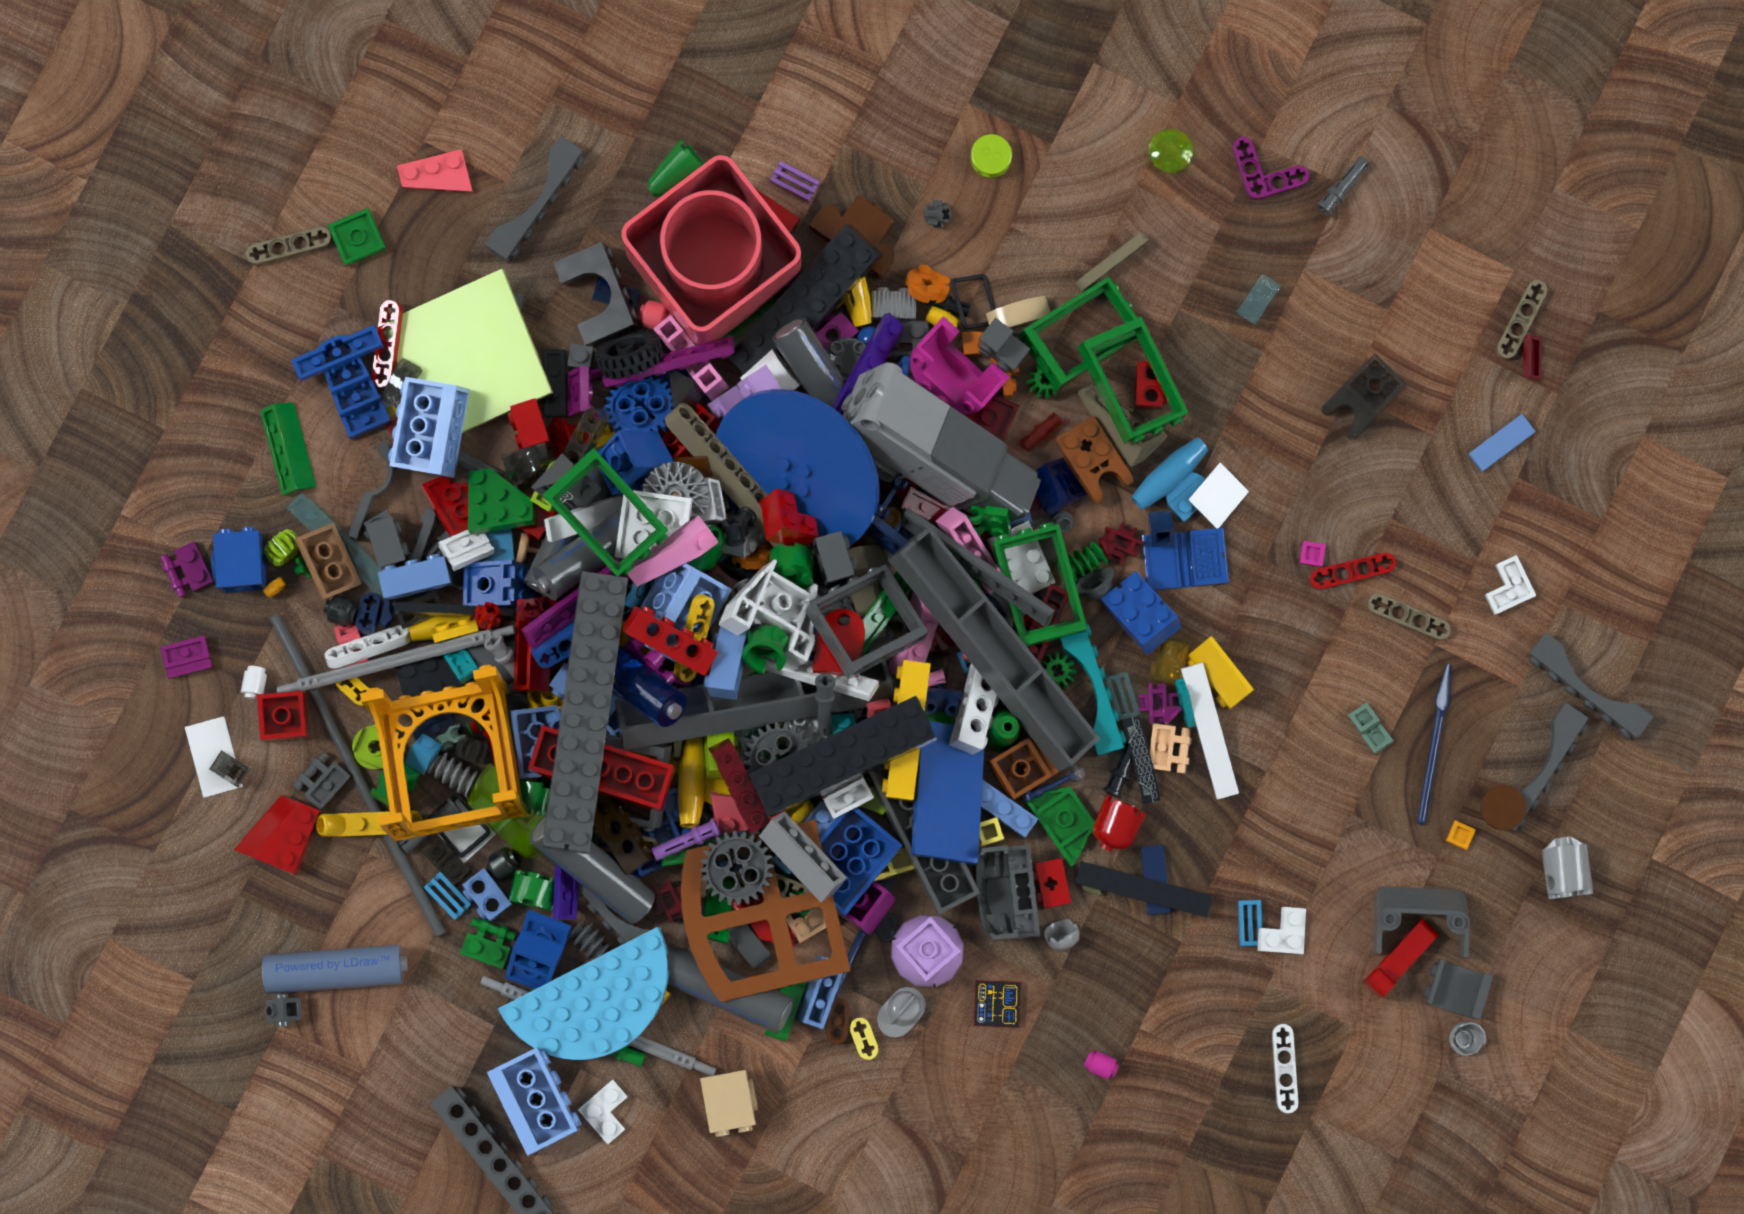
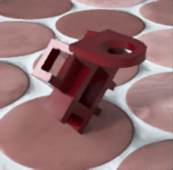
[1098,522,1143,565]
[652,879,683,923]

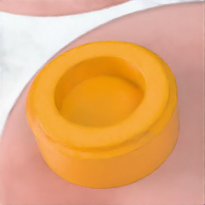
[263,577,286,598]

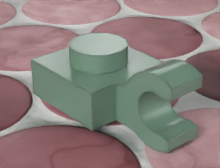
[434,724,466,752]

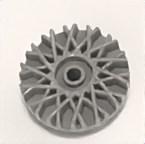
[642,462,710,521]

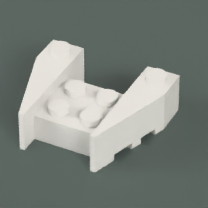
[719,559,818,669]

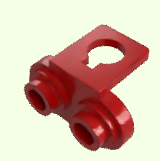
[548,417,592,460]

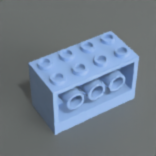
[388,377,470,478]
[625,563,732,662]
[487,1048,581,1156]

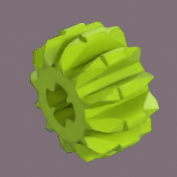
[264,529,300,566]

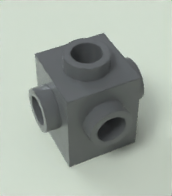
[265,994,302,1027]

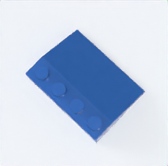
[792,807,903,916]

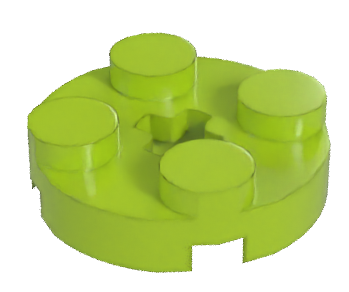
[352,725,383,770]

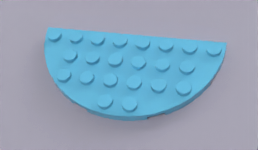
[498,927,669,1060]

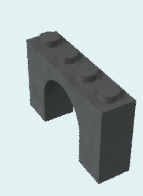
[554,242,639,347]

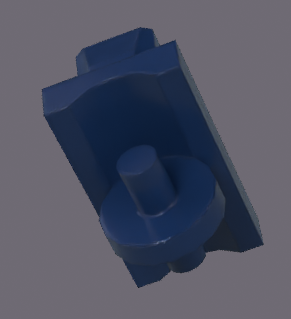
[925,685,962,716]

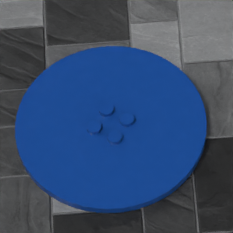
[716,389,879,546]

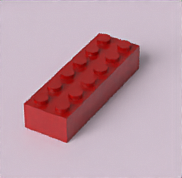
[528,725,675,813]

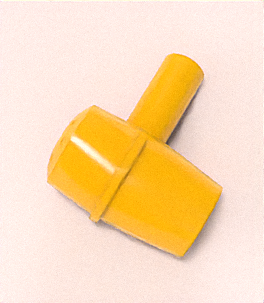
[925,306,959,328]

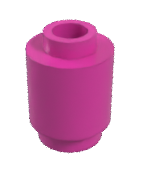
[1083,1050,1119,1080]

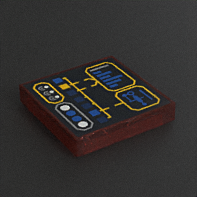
[974,980,1021,1028]

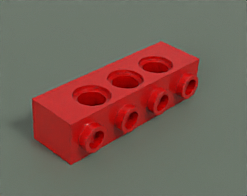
[622,605,718,676]

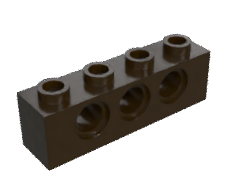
[594,793,655,875]

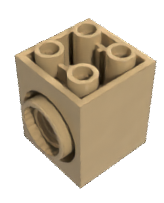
[700,1070,758,1137]

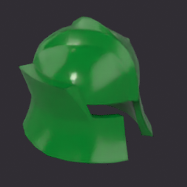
[742,625,789,674]

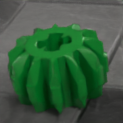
[1026,364,1063,400]
[1040,652,1076,689]

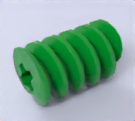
[1057,541,1108,582]

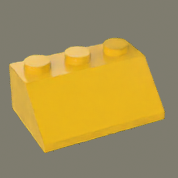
[1187,636,1254,711]

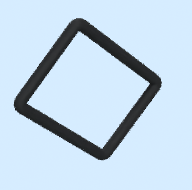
[951,274,995,330]
[428,793,491,858]

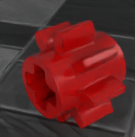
[473,601,503,630]

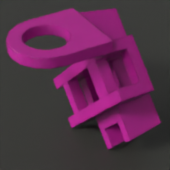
[1138,683,1182,725]

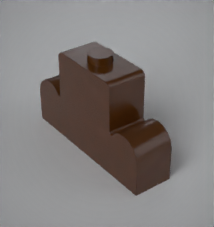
[809,196,895,280]

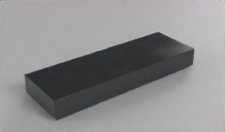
[543,349,567,417]

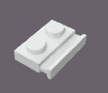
[439,530,494,571]

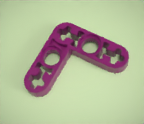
[1232,137,1309,200]

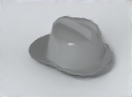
[877,987,926,1038]

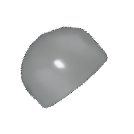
[1043,919,1080,951]
[1449,1021,1486,1056]

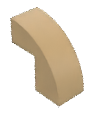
[986,296,1051,330]

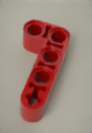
[1363,918,1439,998]

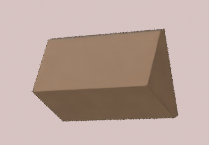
[295,523,362,600]

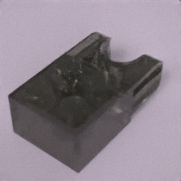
[1321,353,1407,441]
[501,442,552,490]

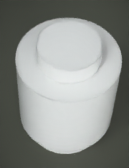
[241,666,267,700]

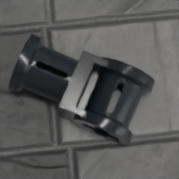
[722,507,756,547]

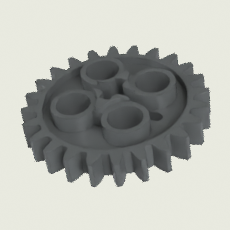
[743,722,811,781]
[700,831,775,906]

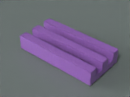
[770,161,820,202]

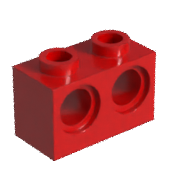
[1134,361,1168,410]

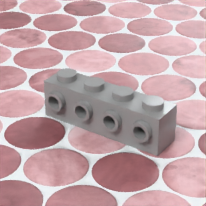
[759,812,847,903]

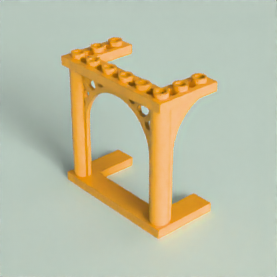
[360,665,528,842]

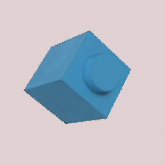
[405,733,442,775]

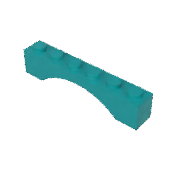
[1059,623,1126,757]

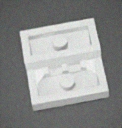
[740,349,801,391]
[821,775,874,819]

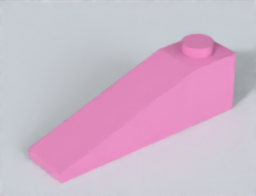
[936,507,1000,594]
[628,516,719,587]

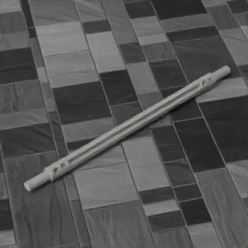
[277,625,516,693]
[480,976,717,1076]

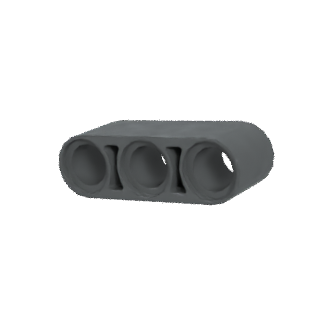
[729,907,773,971]

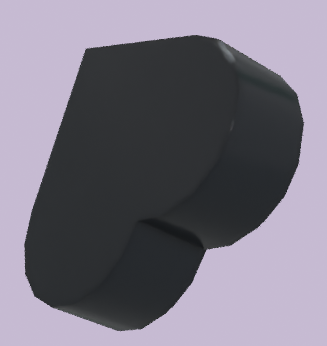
[874,913,898,943]

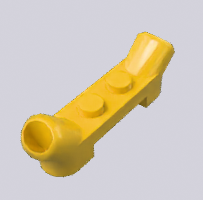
[316,810,423,837]

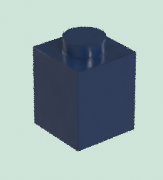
[1148,510,1175,547]

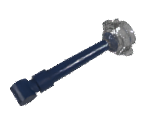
[1023,764,1085,803]

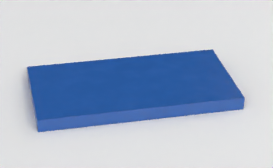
[911,721,984,865]

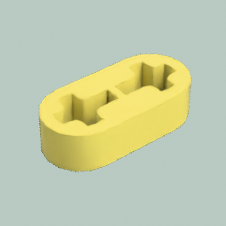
[850,1018,878,1060]

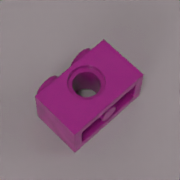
[814,312,859,352]

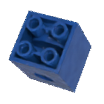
[598,430,674,495]
[211,527,268,593]

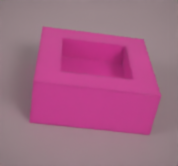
[1299,541,1326,567]

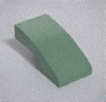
[1348,703,1393,755]

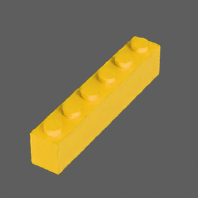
[882,660,931,802]

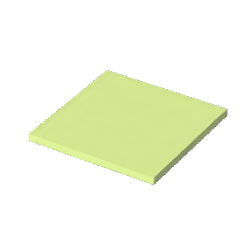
[385,269,553,433]

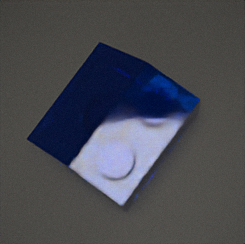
[1036,457,1088,516]

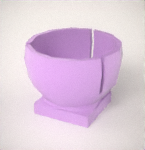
[891,914,964,988]

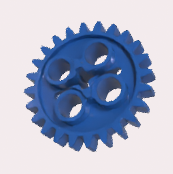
[604,375,677,433]

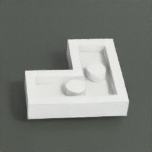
[1485,555,1536,615]
[1257,907,1306,954]
[578,1080,628,1144]

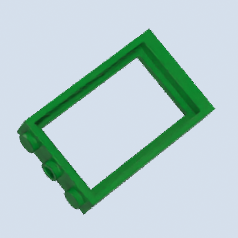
[1018,276,1138,391]
[1077,317,1188,444]
[543,448,669,577]
[992,522,1087,647]

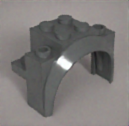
[976,845,1040,942]

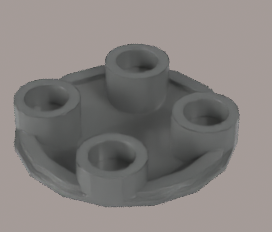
[827,337,866,381]

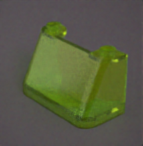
[467,763,545,858]

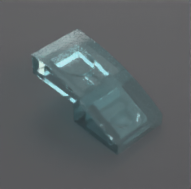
[1236,274,1281,325]

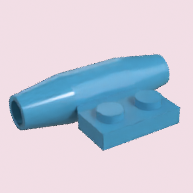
[1131,437,1209,522]

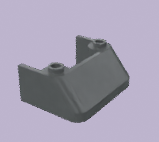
[1372,886,1470,959]

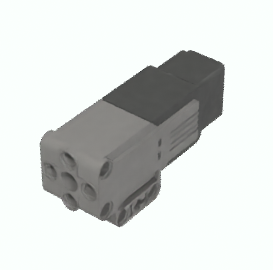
[841,362,1041,522]

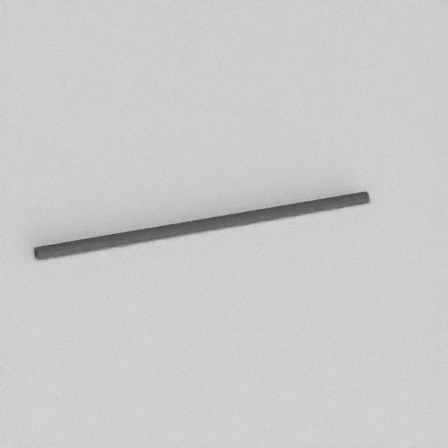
[269,613,446,938]

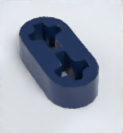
[355,592,382,636]

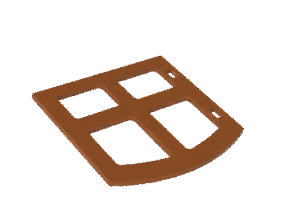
[681,820,851,1002]

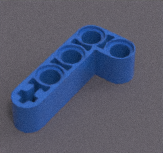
[531,621,574,668]

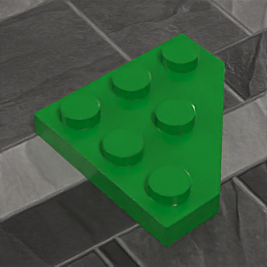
[468,468,536,535]

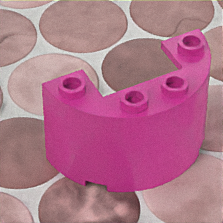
[910,316,1010,415]

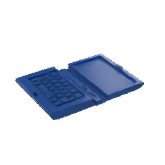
[1142,528,1229,590]

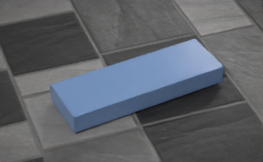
[1468,414,1536,472]

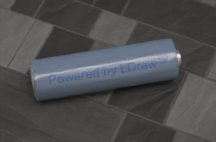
[262,944,408,994]

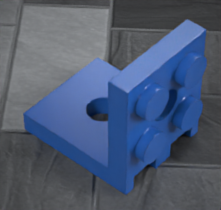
[463,560,539,608]

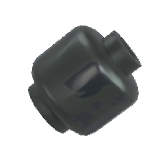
[324,595,359,627]
[486,847,522,881]

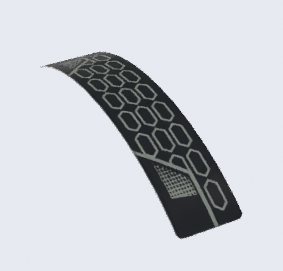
[1122,716,1160,804]

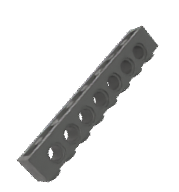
[430,1086,560,1214]

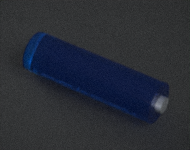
[612,645,687,727]

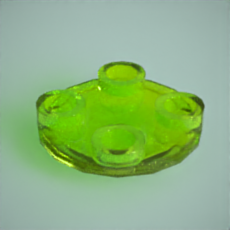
[1148,129,1193,174]

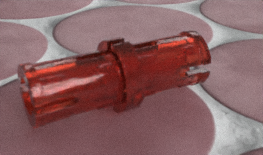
[1019,412,1062,452]

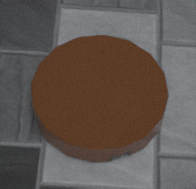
[1480,785,1527,831]

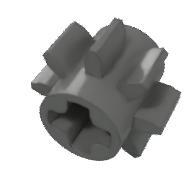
[924,200,951,228]

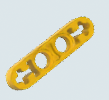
[674,594,715,682]

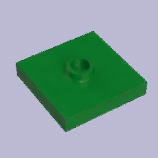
[327,208,386,267]

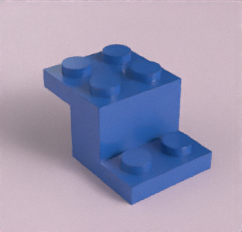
[505,910,571,989]

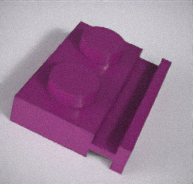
[160,636,213,679]

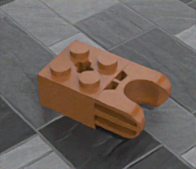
[1054,415,1133,505]
[987,736,1060,800]

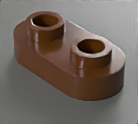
[825,998,850,1044]

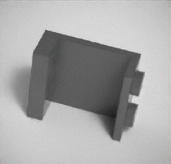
[1423,959,1493,1020]

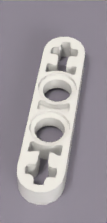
[325,625,411,668]
[1272,1024,1298,1113]

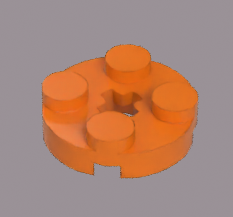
[904,264,950,303]
[731,541,774,570]

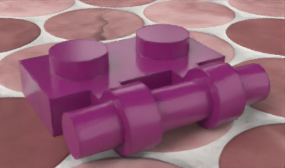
[160,541,214,598]

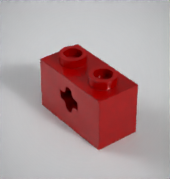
[1033,858,1071,909]

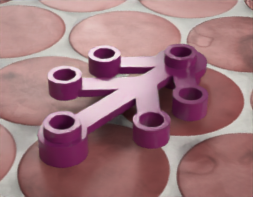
[624,638,676,689]

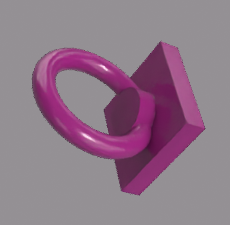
[566,366,626,420]

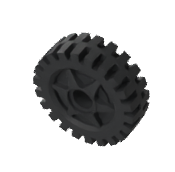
[595,329,664,379]

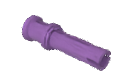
[652,818,721,861]

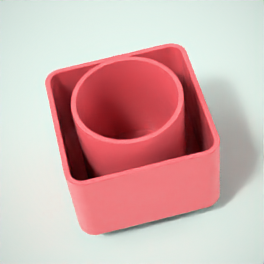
[622,155,802,345]

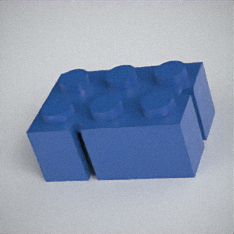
[1101,571,1182,655]

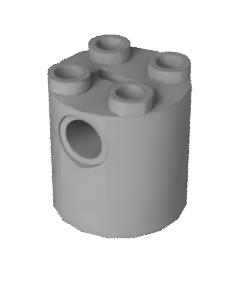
[1541,836,1593,899]

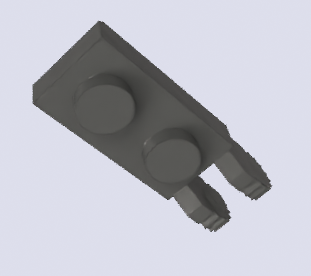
[408,508,438,562]

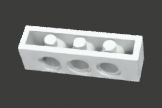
[949,663,999,755]

